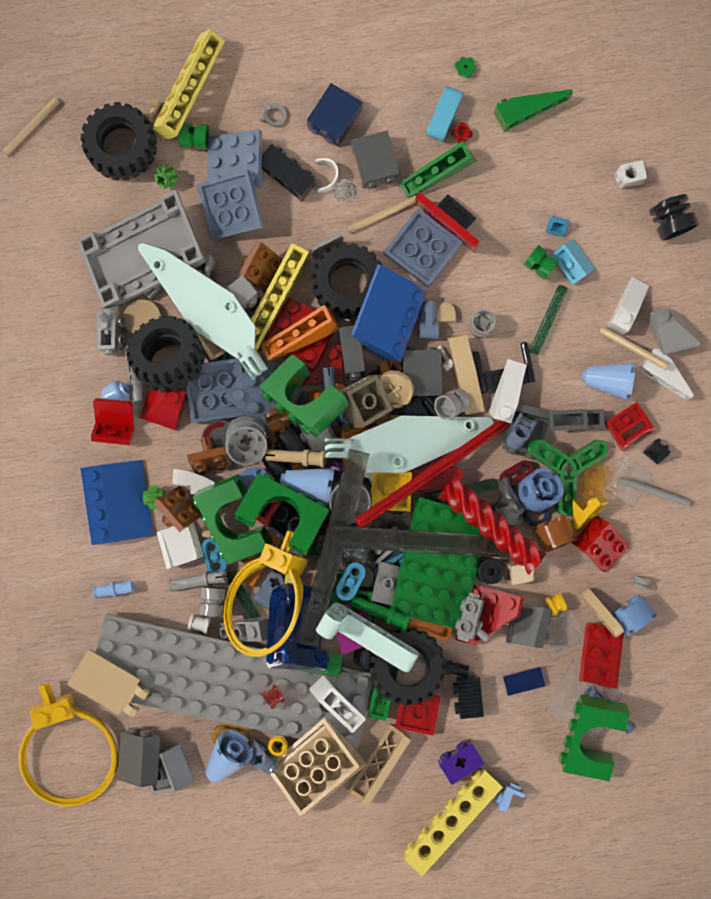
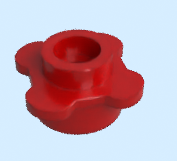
[451,122,473,144]

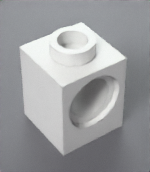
[615,160,647,189]

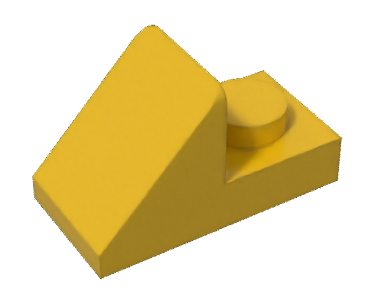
[573,496,609,530]

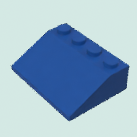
[351,265,426,362]
[80,460,154,545]

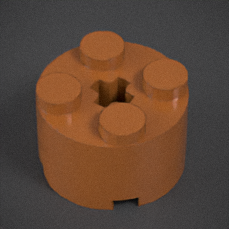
[533,514,578,552]

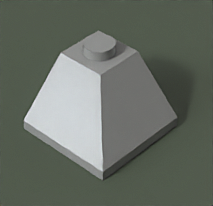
[649,308,701,355]

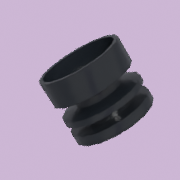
[649,194,699,241]

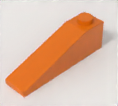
[260,305,340,362]

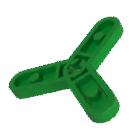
[528,439,608,517]

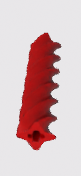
[438,476,547,575]

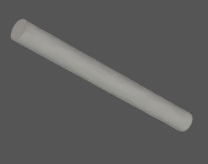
[617,476,690,506]

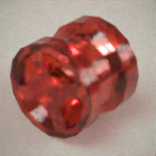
[262,684,286,710]

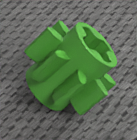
[154,164,179,189]
[143,485,165,509]

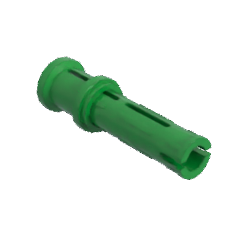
[351,595,412,631]

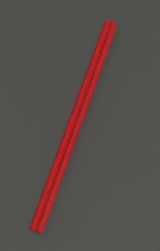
[355,420,509,528]

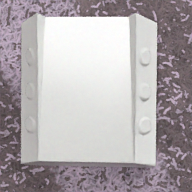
[157,523,204,569]

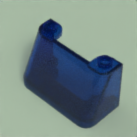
[266,583,332,671]

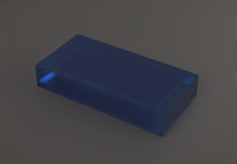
[502,666,545,696]

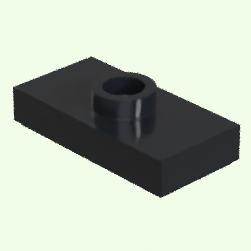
[438,194,476,230]

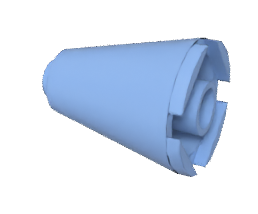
[582,363,636,401]
[280,468,334,507]
[205,730,253,782]

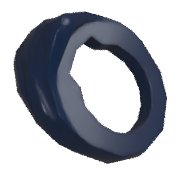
[522,506,549,526]

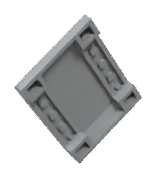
[77,190,206,309]

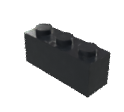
[262,144,316,202]

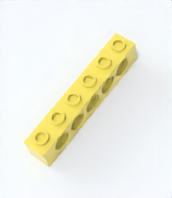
[152,29,225,140]
[251,243,310,354]
[404,767,503,876]

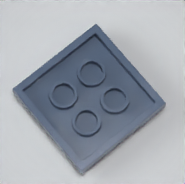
[207,129,262,188]
[197,170,264,240]
[383,208,463,287]
[223,352,304,433]
[186,358,245,423]

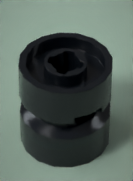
[476,559,504,585]

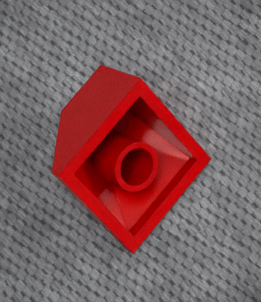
[140,389,188,431]

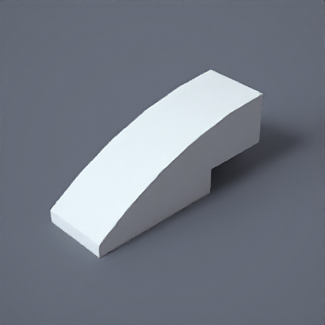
[172,469,215,495]

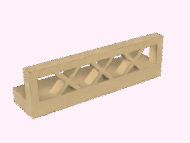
[348,724,411,808]

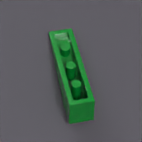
[494,89,573,132]
[399,141,476,199]

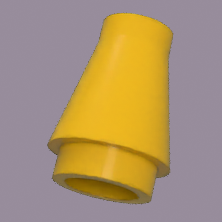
[268,736,288,756]

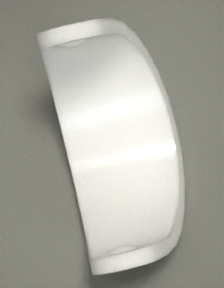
[315,158,338,193]

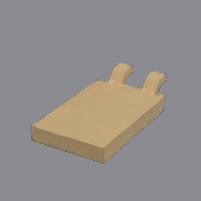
[67,649,150,718]

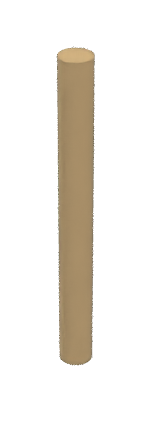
[3,97,60,156]
[347,196,416,234]
[599,327,670,370]

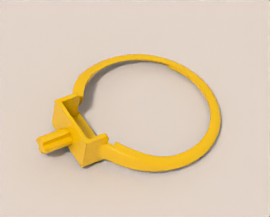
[224,530,308,657]
[18,682,118,806]

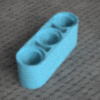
[426,85,463,142]

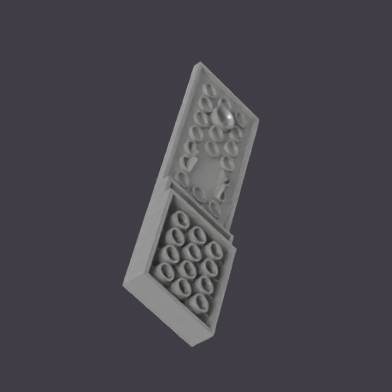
[96,613,372,751]

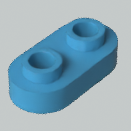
[202,538,227,573]
[336,562,365,600]

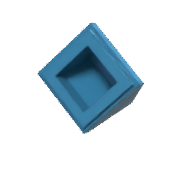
[546,216,569,237]

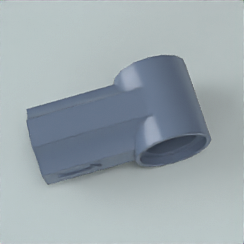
[419,300,439,339]

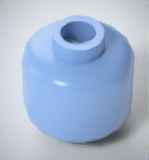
[101,381,131,401]

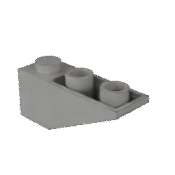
[218,616,278,642]

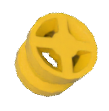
[545,592,567,616]

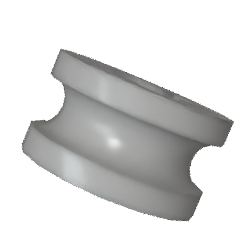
[632,576,651,590]

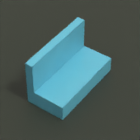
[552,239,596,285]

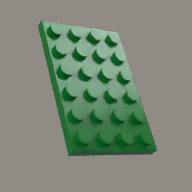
[389,497,485,629]

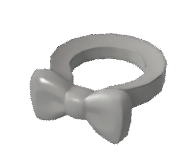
[260,102,287,127]

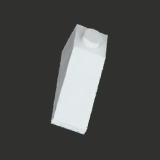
[606,277,649,335]
[638,348,694,400]
[489,359,526,423]
[309,675,366,733]

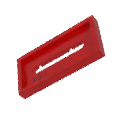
[415,192,479,253]

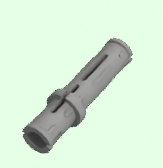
[124,345,144,403]
[168,570,227,592]

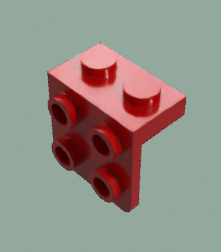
[91,398,135,446]
[572,515,629,572]

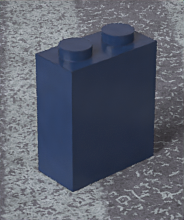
[307,83,363,146]

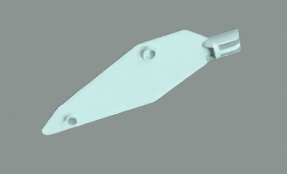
[138,243,268,379]
[325,416,494,473]

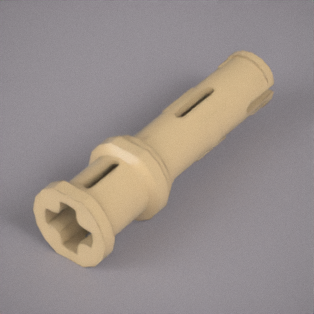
[266,449,326,468]

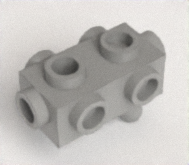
[96,308,125,355]
[455,593,490,642]

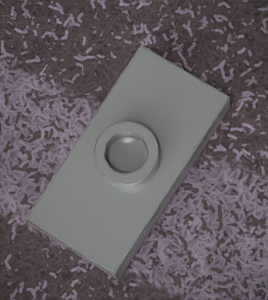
[371,562,399,605]

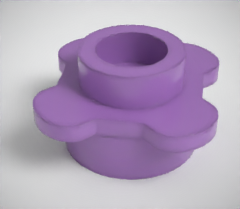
[330,458,346,476]

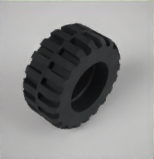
[80,102,157,181]
[312,242,382,319]
[126,316,205,392]
[369,627,446,706]

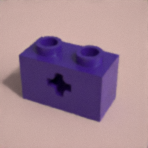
[438,740,485,785]

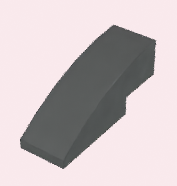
[548,409,605,431]

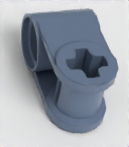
[506,412,537,450]
[253,572,285,610]
[249,738,278,774]

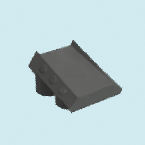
[506,604,551,648]

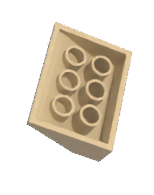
[271,718,367,817]

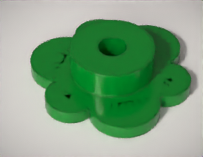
[455,57,476,78]

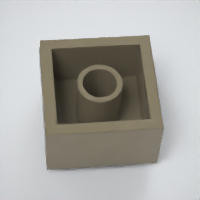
[340,375,393,428]

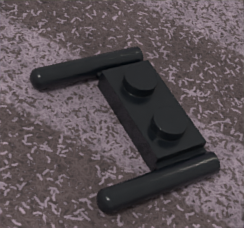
[472,342,536,393]

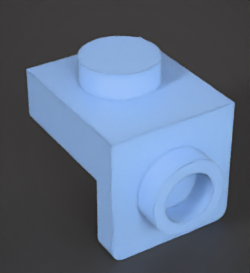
[495,782,525,812]

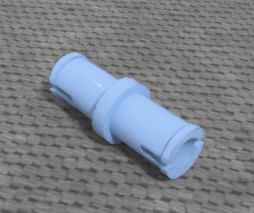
[93,580,134,599]

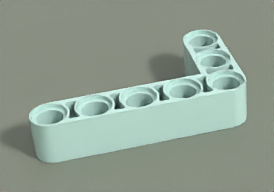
[316,602,419,672]

